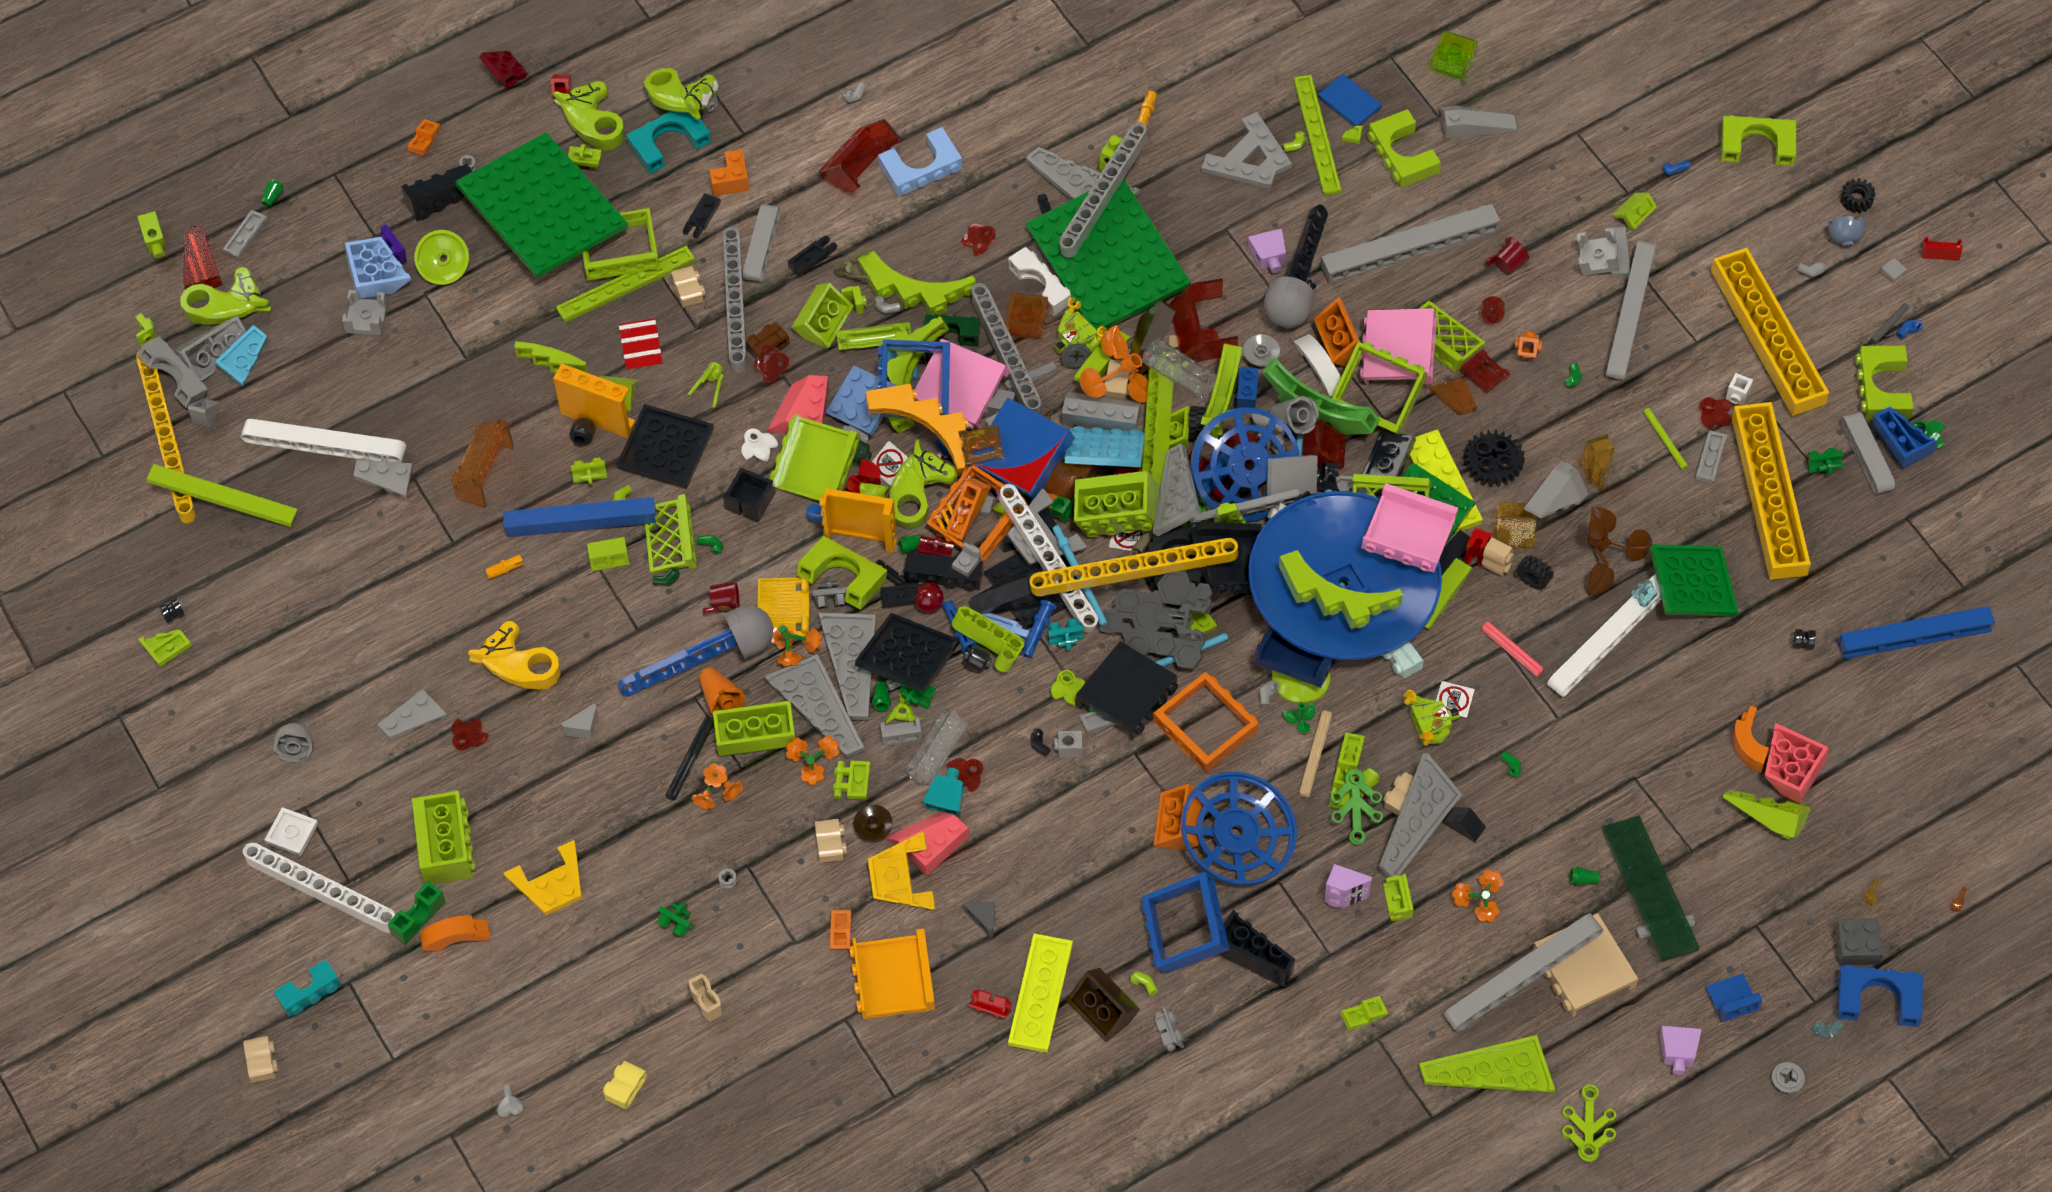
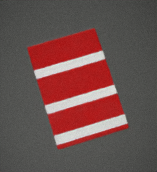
[619,318,663,370]

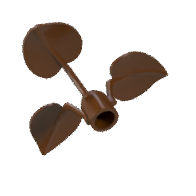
[1587,507,1652,595]

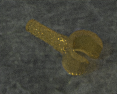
[1864,879,1879,906]

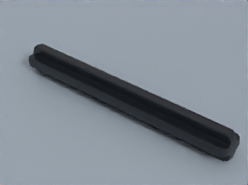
[666,716,714,801]

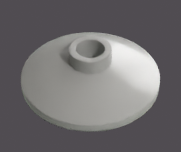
[1243,334,1280,367]

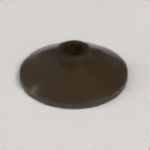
[853,805,893,841]

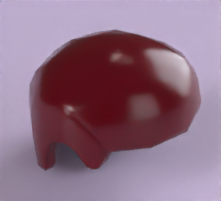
[915,582,944,614]

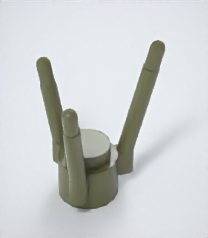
[834,247,872,279]

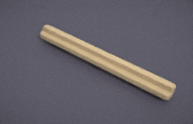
[1299,710,1332,798]

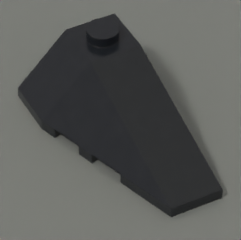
[970,567,1050,615]

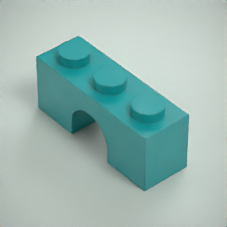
[274,959,341,1017]

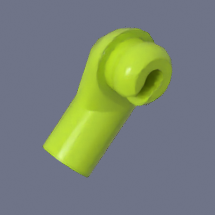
[1283,131,1306,152]

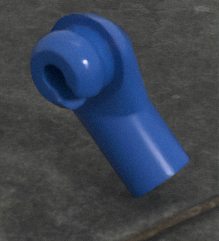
[1662,160,1691,176]
[1896,320,1923,339]

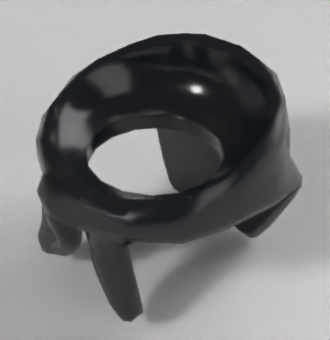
[1317,461,1340,492]

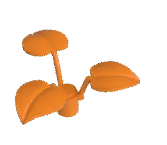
[1080,325,1148,403]

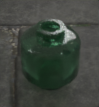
[852,440,872,466]

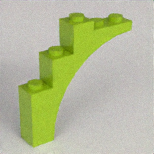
[858,251,976,315]
[887,316,950,434]
[1201,344,1244,438]
[1279,550,1403,629]

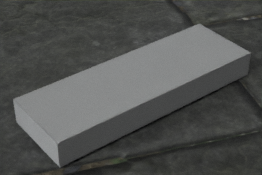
[222,210,268,260]
[1607,227,1630,277]
[1695,430,1727,484]

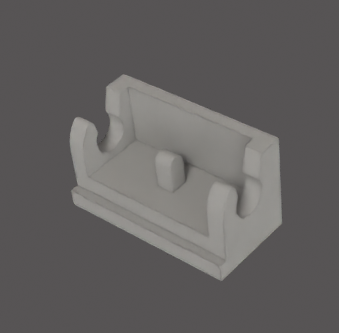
[880,717,922,746]

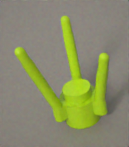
[688,362,724,408]

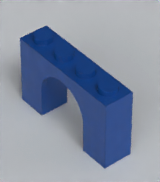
[1837,965,1923,1027]

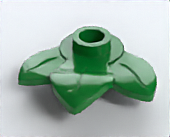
[1912,420,1945,449]

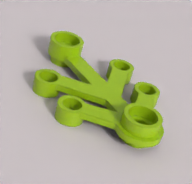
[1562,1084,1616,1162]

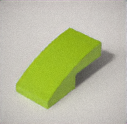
[1340,996,1388,1031]

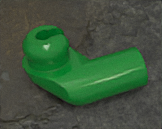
[697,535,724,554]
[1500,751,1521,777]

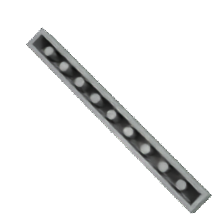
[1321,204,1500,284]

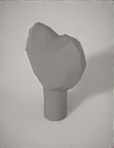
[497,1084,524,1118]

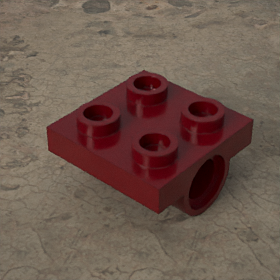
[479,50,528,88]

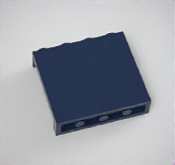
[1255,626,1337,688]

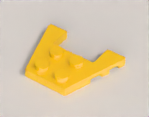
[868,831,936,909]
[504,840,582,915]

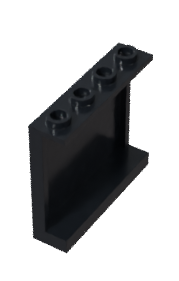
[1190,522,1262,595]
[1075,641,1178,740]

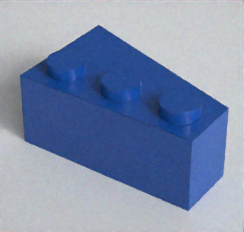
[1872,407,1937,469]

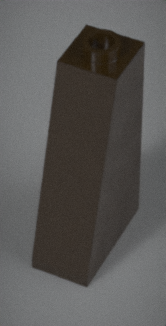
[1130,300,1176,374]

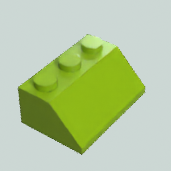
[791,282,854,348]

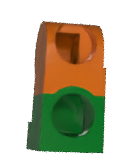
[1047,493,1073,524]

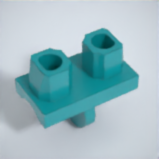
[1048,618,1083,651]

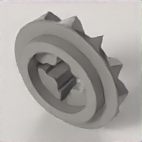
[1771,1062,1805,1095]

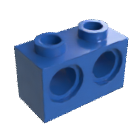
[1237,367,1259,408]

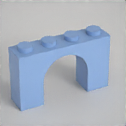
[878,127,963,197]

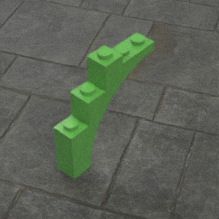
[1262,359,1380,435]

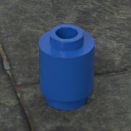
[806,502,823,523]

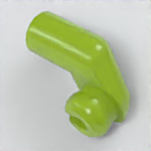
[613,485,632,501]
[1130,971,1158,996]

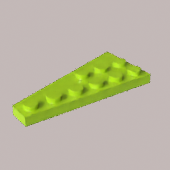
[1419,1035,1555,1093]

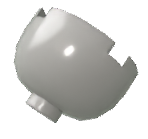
[273,723,312,762]

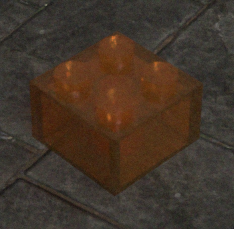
[1006,292,1049,340]

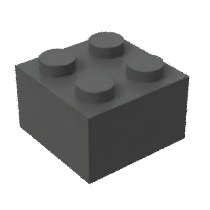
[1835,918,1883,966]

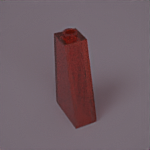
[183,225,223,290]

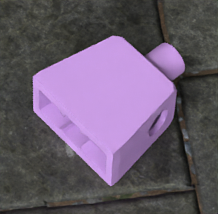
[1248,229,1286,273]
[1660,1026,1701,1075]

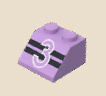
[1324,864,1372,908]

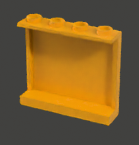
[553,363,636,438]
[820,488,897,554]
[849,929,935,1019]

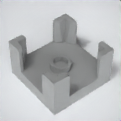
[1577,228,1620,276]
[342,290,388,336]

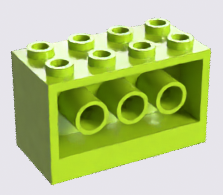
[1074,471,1160,537]
[412,791,475,885]

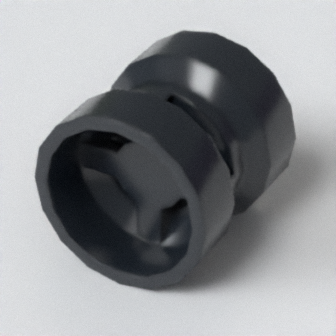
[159,598,185,623]
[1793,629,1816,649]

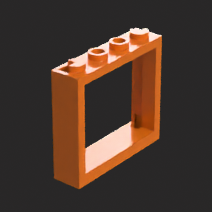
[926,464,1028,565]
[1153,672,1258,773]

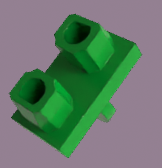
[1808,447,1844,475]
[899,684,936,709]
[657,902,696,938]

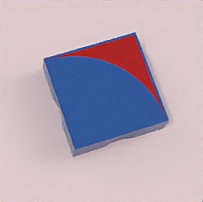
[968,398,1075,500]

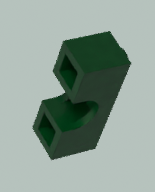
[924,314,981,347]

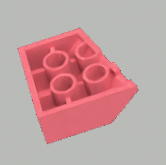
[767,375,829,433]
[1765,723,1829,804]
[885,812,969,876]

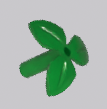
[1282,702,1316,734]

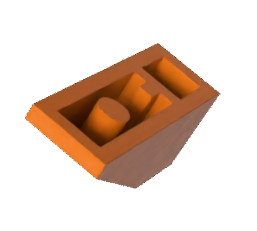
[946,478,991,540]

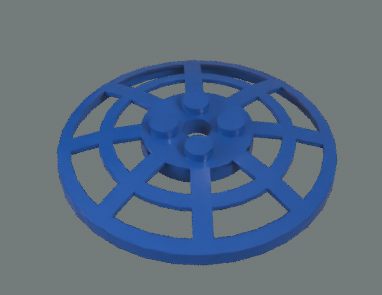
[1191,407,1300,521]
[1181,772,1297,886]

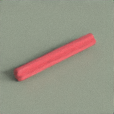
[1482,622,1544,676]

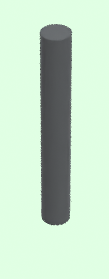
[1870,303,1909,344]

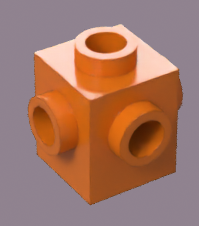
[1515,331,1542,359]

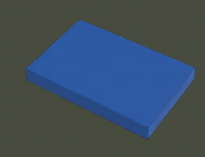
[1318,74,1382,126]

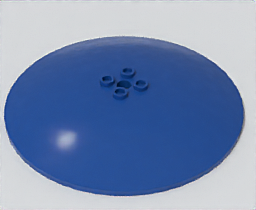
[1248,491,1442,660]

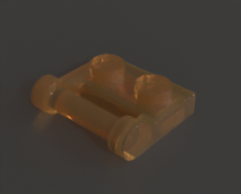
[961,424,1004,467]

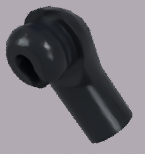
[1030,728,1051,757]

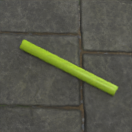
[1643,408,1688,470]

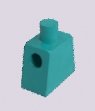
[923,768,964,817]

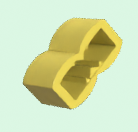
[603,1061,647,1110]

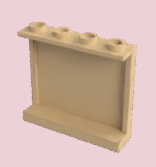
[1533,913,1638,1017]

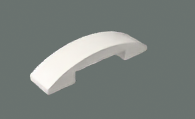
[1293,334,1341,398]

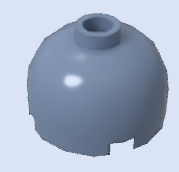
[1828,216,1866,247]

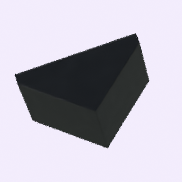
[1442,807,1486,843]

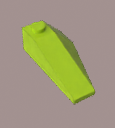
[1723,790,1811,839]

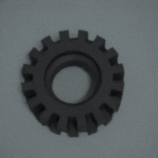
[1840,178,1876,214]
[1188,406,1206,440]
[1516,555,1554,590]

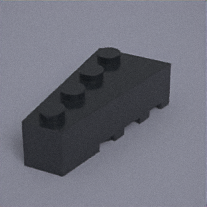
[401,164,473,221]

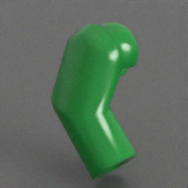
[1565,363,1582,388]

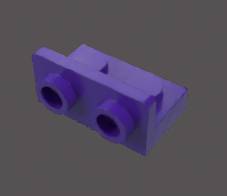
[379,225,407,265]

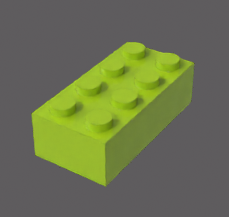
[713,701,795,756]

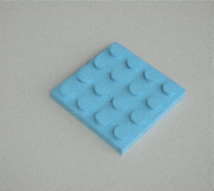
[1065,426,1145,467]

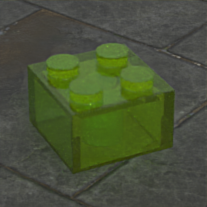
[1431,30,1478,81]

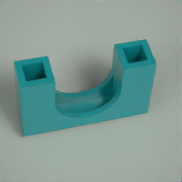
[626,111,712,175]

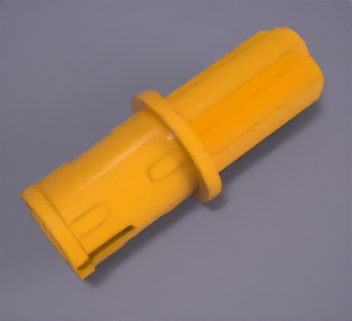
[485,554,524,579]

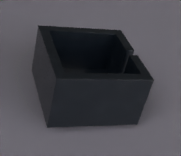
[723,467,776,522]

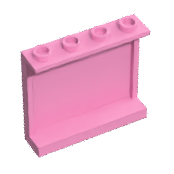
[1360,308,1437,385]
[914,339,1010,430]
[1361,483,1458,573]

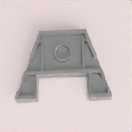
[1007,489,1087,566]

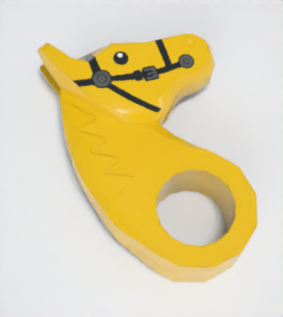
[468,621,561,690]

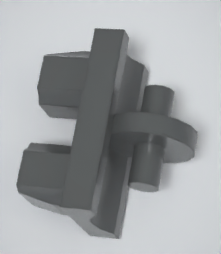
[812,576,847,608]

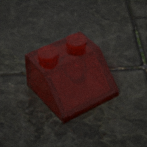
[1302,420,1346,469]

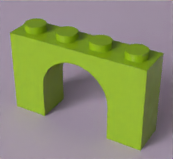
[1367,109,1441,188]
[1721,115,1796,166]
[1855,346,1913,419]
[797,536,887,610]

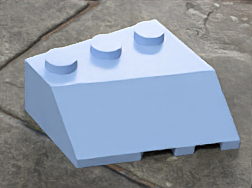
[345,237,411,299]

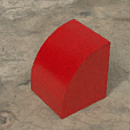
[551,74,571,96]
[858,459,881,485]

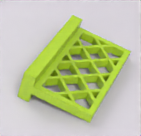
[1419,301,1485,373]
[1353,474,1431,498]
[645,494,697,574]

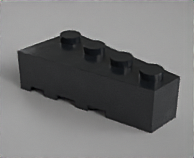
[1219,910,1295,987]

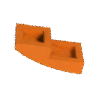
[407,119,440,156]
[830,910,851,949]

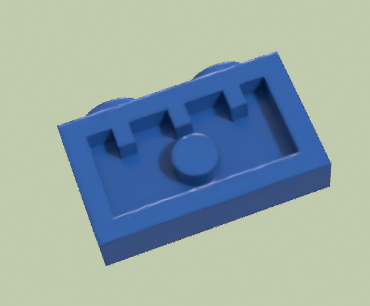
[1706,974,1763,1023]

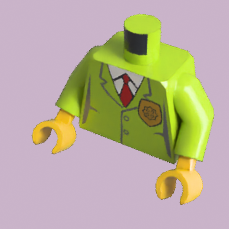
[1054,297,1107,356]
[1403,690,1460,746]

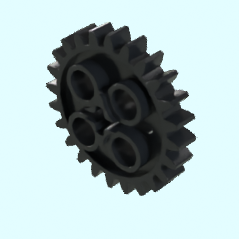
[1463,430,1525,486]

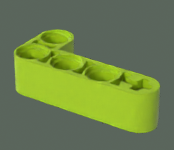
[952,606,1024,672]

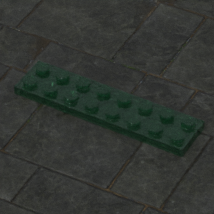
[1602,816,1699,962]

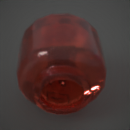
[1481,296,1505,324]

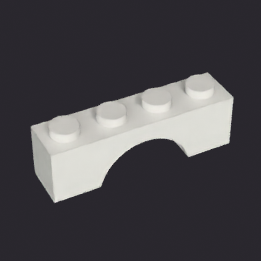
[1008,247,1071,316]

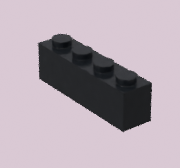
[904,551,984,591]

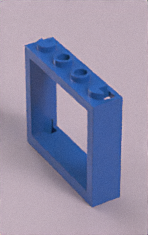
[877,339,950,418]
[1142,872,1229,974]

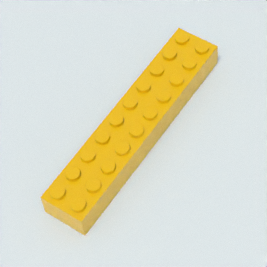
[1711,248,1829,416]
[1732,402,1811,580]

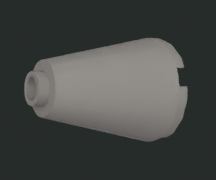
[1270,396,1319,434]

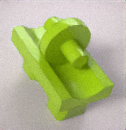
[568,144,602,170]
[571,457,607,485]

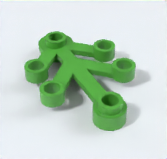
[1330,769,1383,846]

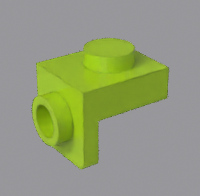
[841,286,867,315]
[135,313,157,347]

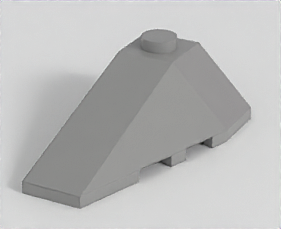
[1440,106,1517,138]
[173,315,246,381]
[1524,461,1589,518]

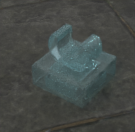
[1631,580,1657,608]

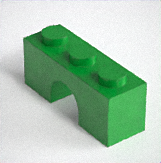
[387,881,446,945]

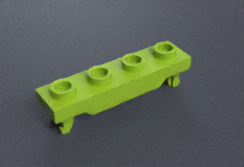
[836,322,911,350]

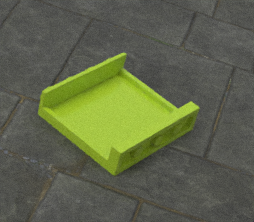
[769,413,861,502]

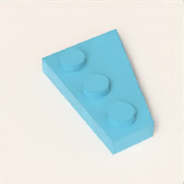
[215,325,267,387]

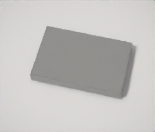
[1267,455,1317,496]

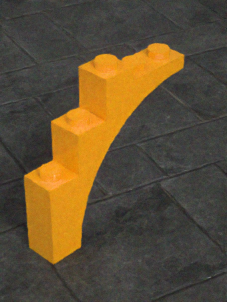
[866,384,968,473]

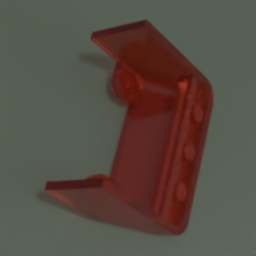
[818,119,903,192]
[1170,278,1238,363]

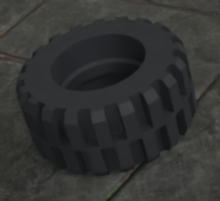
[1144,526,1206,592]

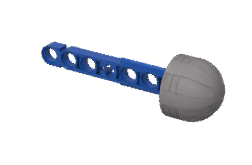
[618,605,774,696]

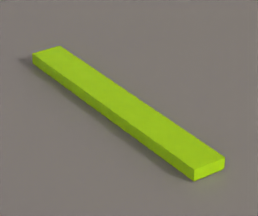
[1294,75,1342,196]
[556,245,695,323]
[147,464,297,527]

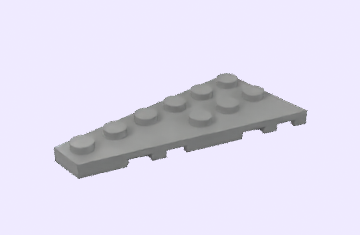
[1026,147,1140,200]
[1153,444,1201,537]
[818,613,876,720]
[764,654,865,758]
[1379,753,1462,877]

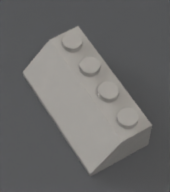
[1062,392,1142,431]

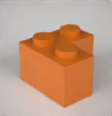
[709,149,750,197]

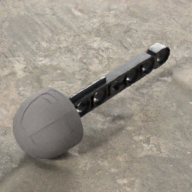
[1264,204,1328,328]

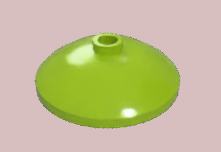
[414,230,470,285]
[1272,670,1330,704]

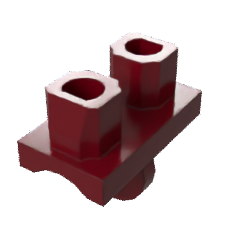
[917,534,954,557]

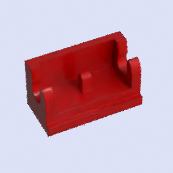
[1922,236,1963,261]
[1464,528,1493,567]

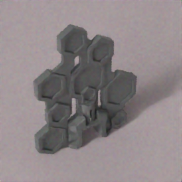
[1097,571,1213,670]

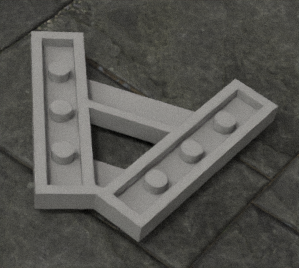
[1201,112,1292,189]

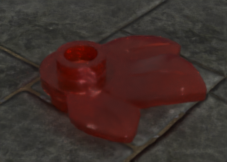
[961,223,996,256]
[753,345,789,382]
[1699,397,1733,429]
[451,718,489,750]
[947,758,983,792]

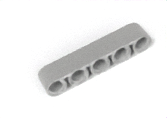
[743,204,780,282]
[1841,412,1895,494]

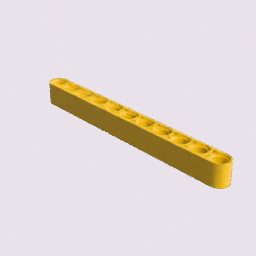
[136,351,196,523]
[1030,538,1238,596]

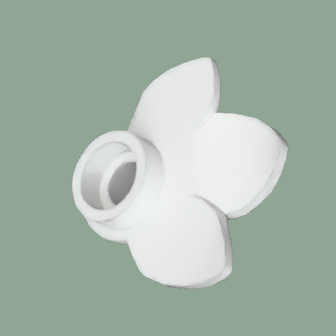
[741,429,778,462]

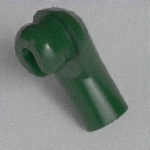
[652,568,680,586]

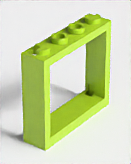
[583,208,660,281]
[1331,341,1428,434]

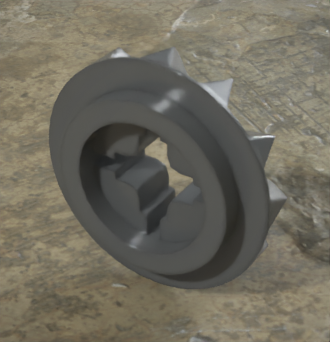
[1061,342,1091,369]

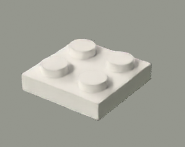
[264,807,319,857]

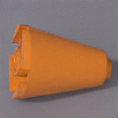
[699,667,746,715]

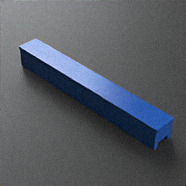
[503,497,656,537]
[1838,606,1995,659]

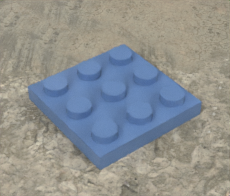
[825,365,897,436]

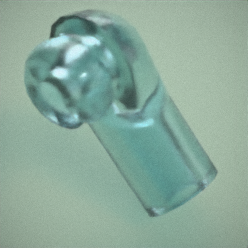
[1814,1019,1844,1038]

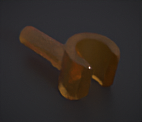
[1951,887,1967,912]

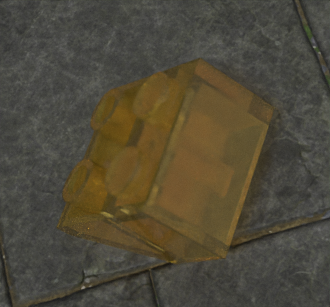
[1582,434,1615,491]
[1496,502,1536,548]

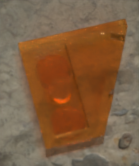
[1430,377,1477,416]

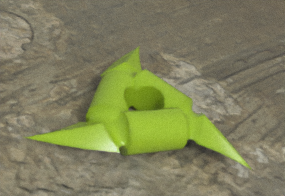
[886,693,923,724]

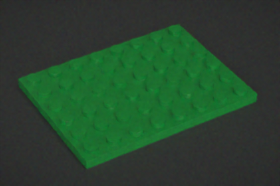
[455,132,628,278]
[1025,179,1191,330]

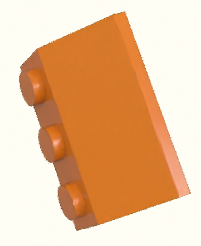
[1314,297,1360,367]
[1153,783,1205,850]

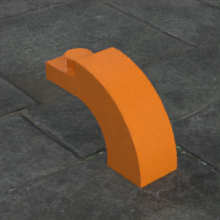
[1733,706,1769,773]
[420,915,490,951]

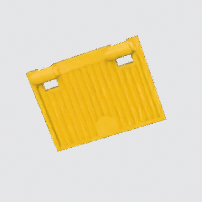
[757,577,809,636]

